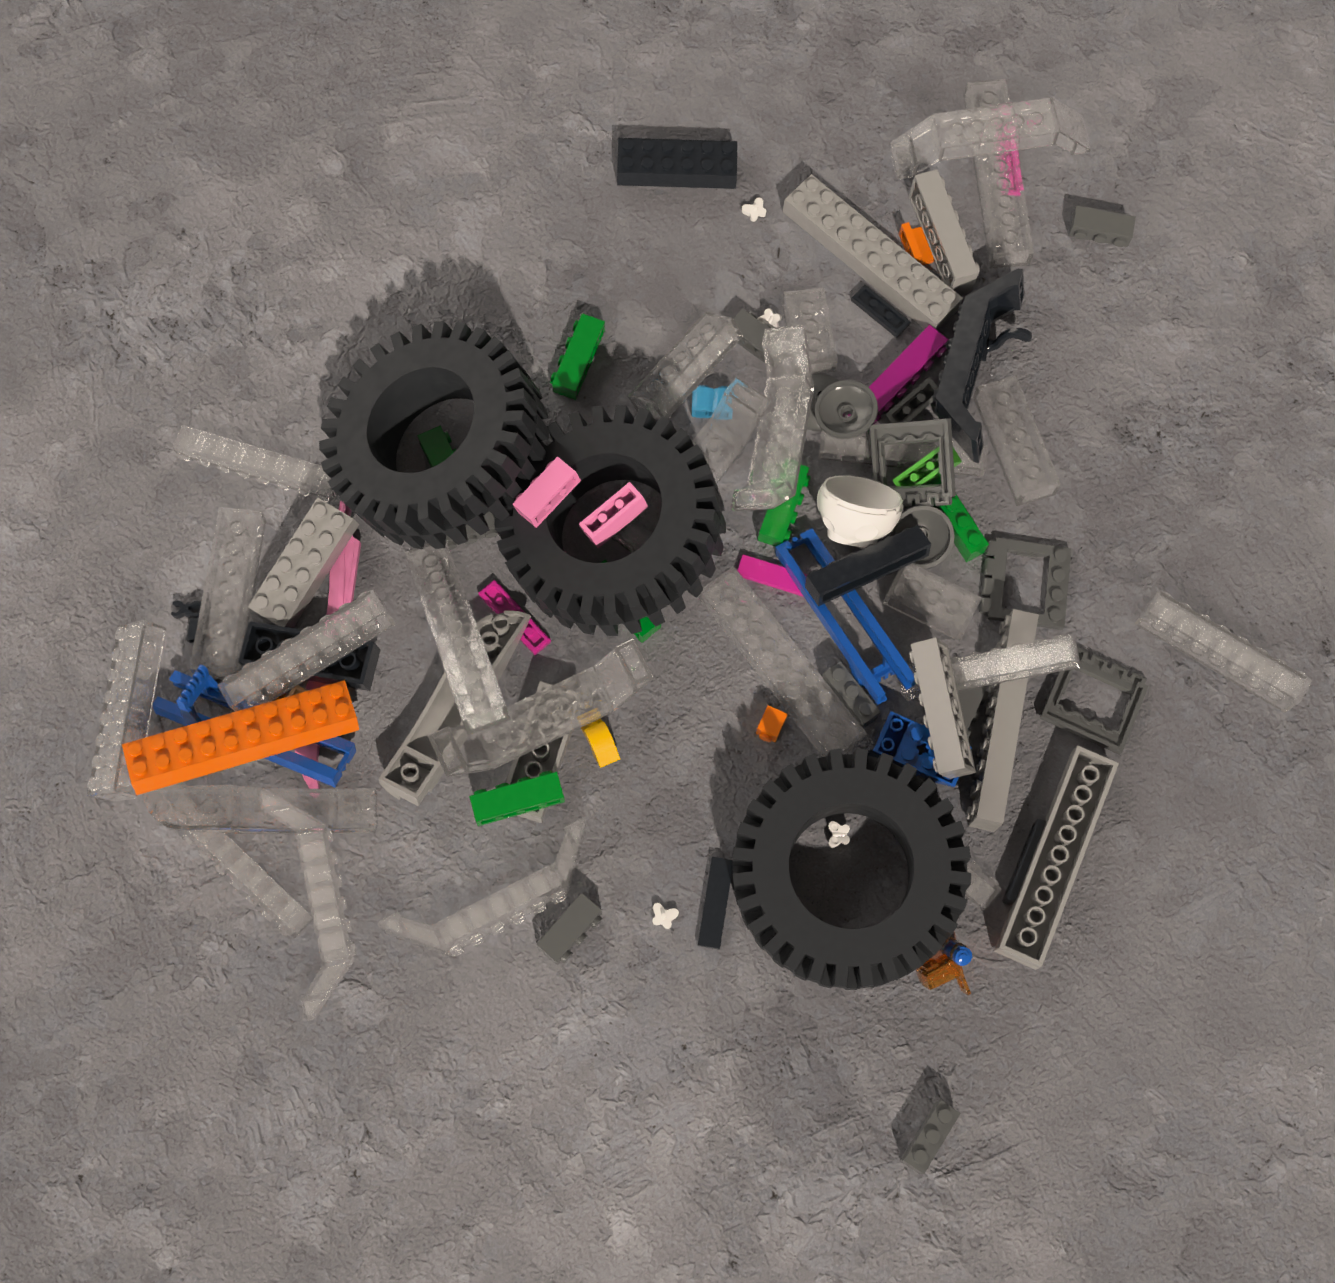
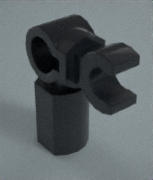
[171,601,208,643]

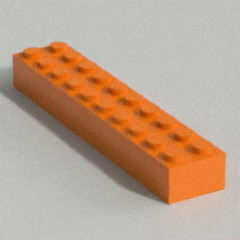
[122,680,359,795]

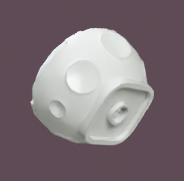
[817,476,904,548]

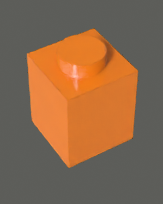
[756,705,788,743]

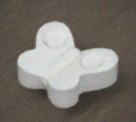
[742,198,766,222]
[757,308,782,333]
[828,821,850,848]
[652,903,679,929]

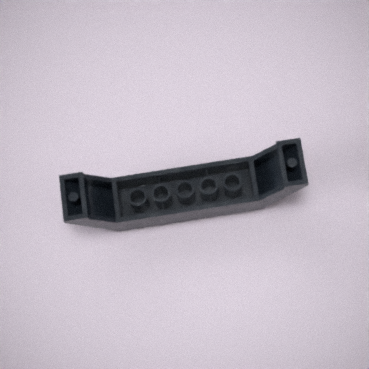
[934,268,1025,463]

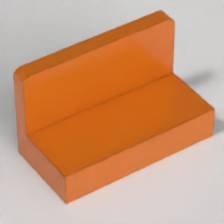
[898,222,934,265]

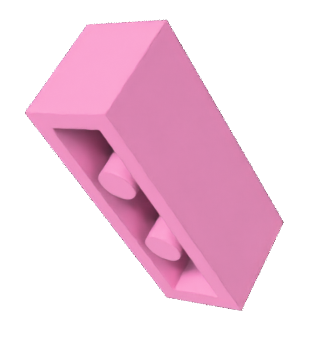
[512,457,581,528]
[579,482,648,548]

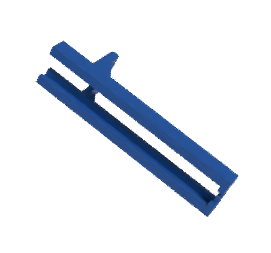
[775,528,916,705]
[152,665,356,787]

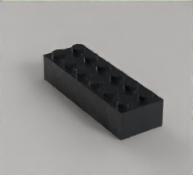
[617,138,737,189]
[238,621,381,691]

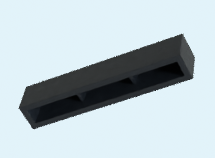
[805,525,931,606]

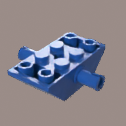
[873,711,972,787]

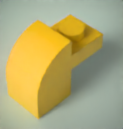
[580,716,620,768]

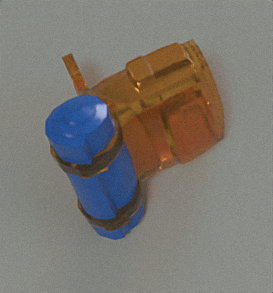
[916,937,972,995]

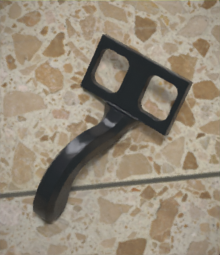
[982,328,1032,361]

